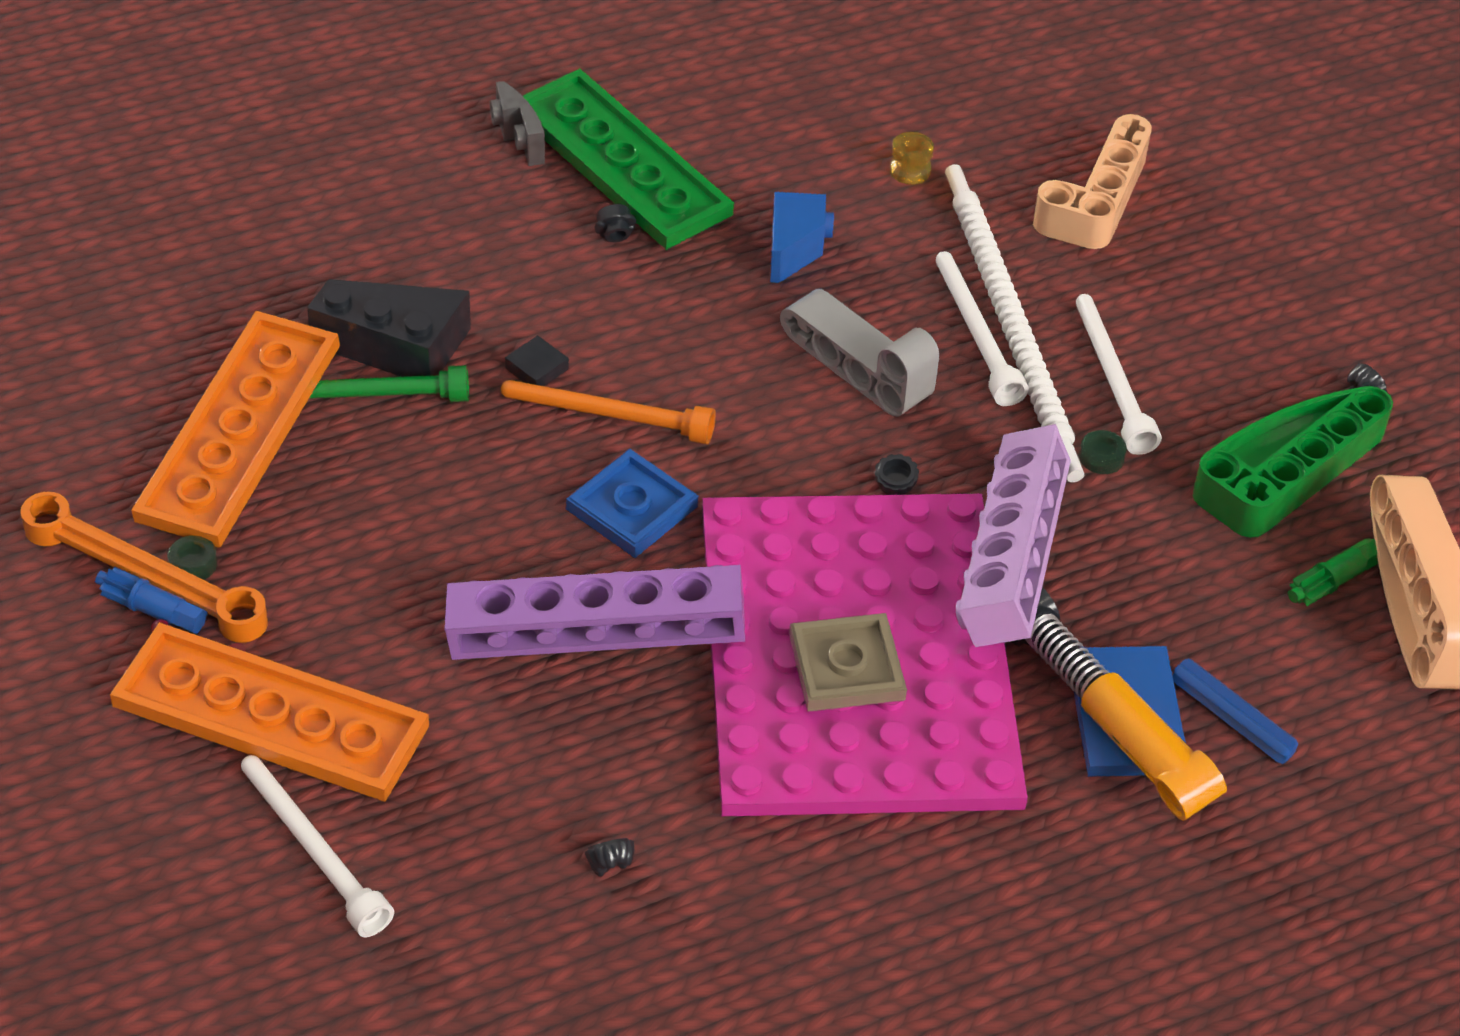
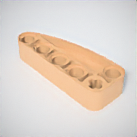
[1370,475,1460,689]

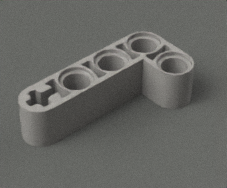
[780,289,939,417]

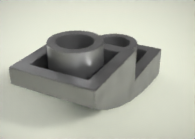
[490,81,545,166]

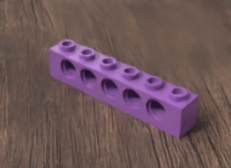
[445,565,745,660]

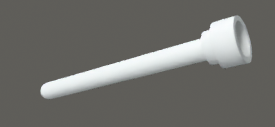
[936,251,1029,406]
[1076,294,1162,455]
[241,755,394,937]

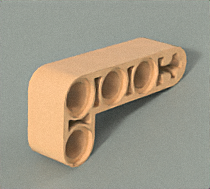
[1033,114,1152,249]

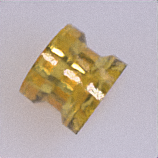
[890,132,934,185]

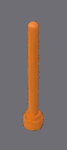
[501,380,716,445]

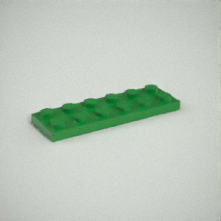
[523,68,734,250]

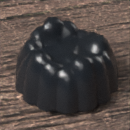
[1347,363,1388,393]
[875,454,919,495]
[585,838,635,877]

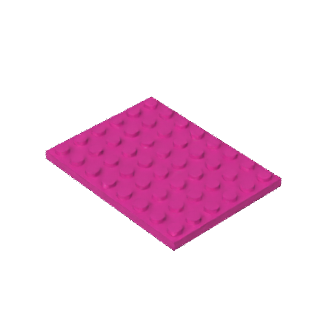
[702,494,1028,816]

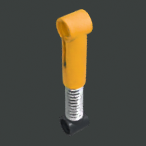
[1011,586,1227,821]

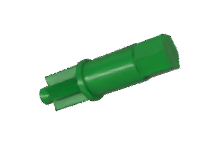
[1288,538,1378,606]

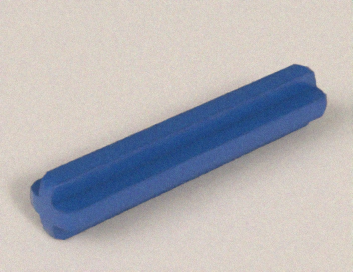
[1173,658,1298,764]

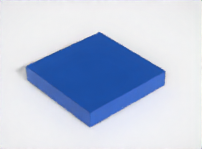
[566,449,699,558]

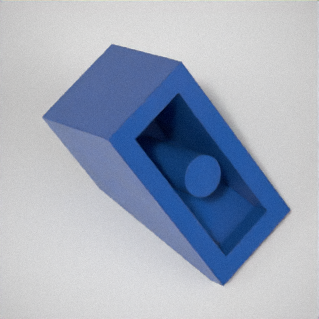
[770,192,834,283]

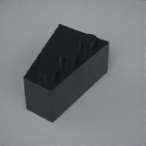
[307,279,471,377]

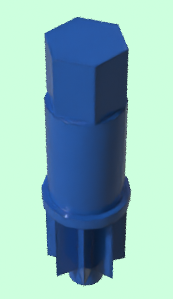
[95,567,207,635]

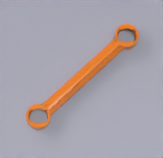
[21,492,268,643]

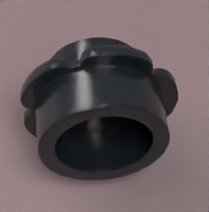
[594,204,636,242]

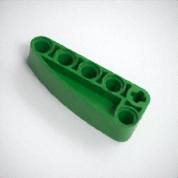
[1193,386,1393,538]

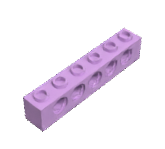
[956,424,1071,647]

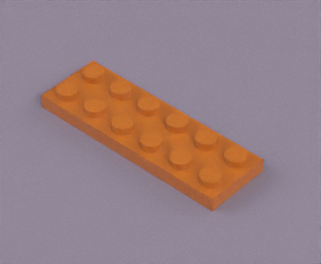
[131,311,340,548]
[110,622,429,802]

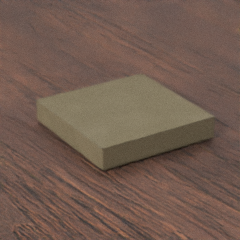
[789,613,907,712]

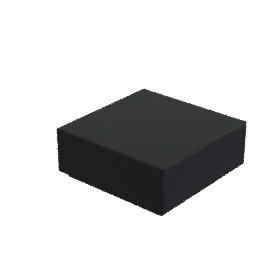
[505,335,569,386]

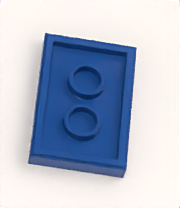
[1074,646,1186,777]

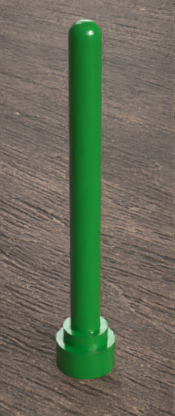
[309,365,469,402]

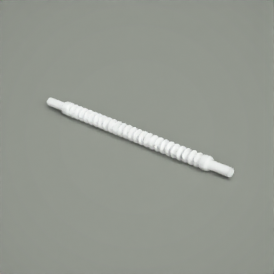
[945,164,1084,482]

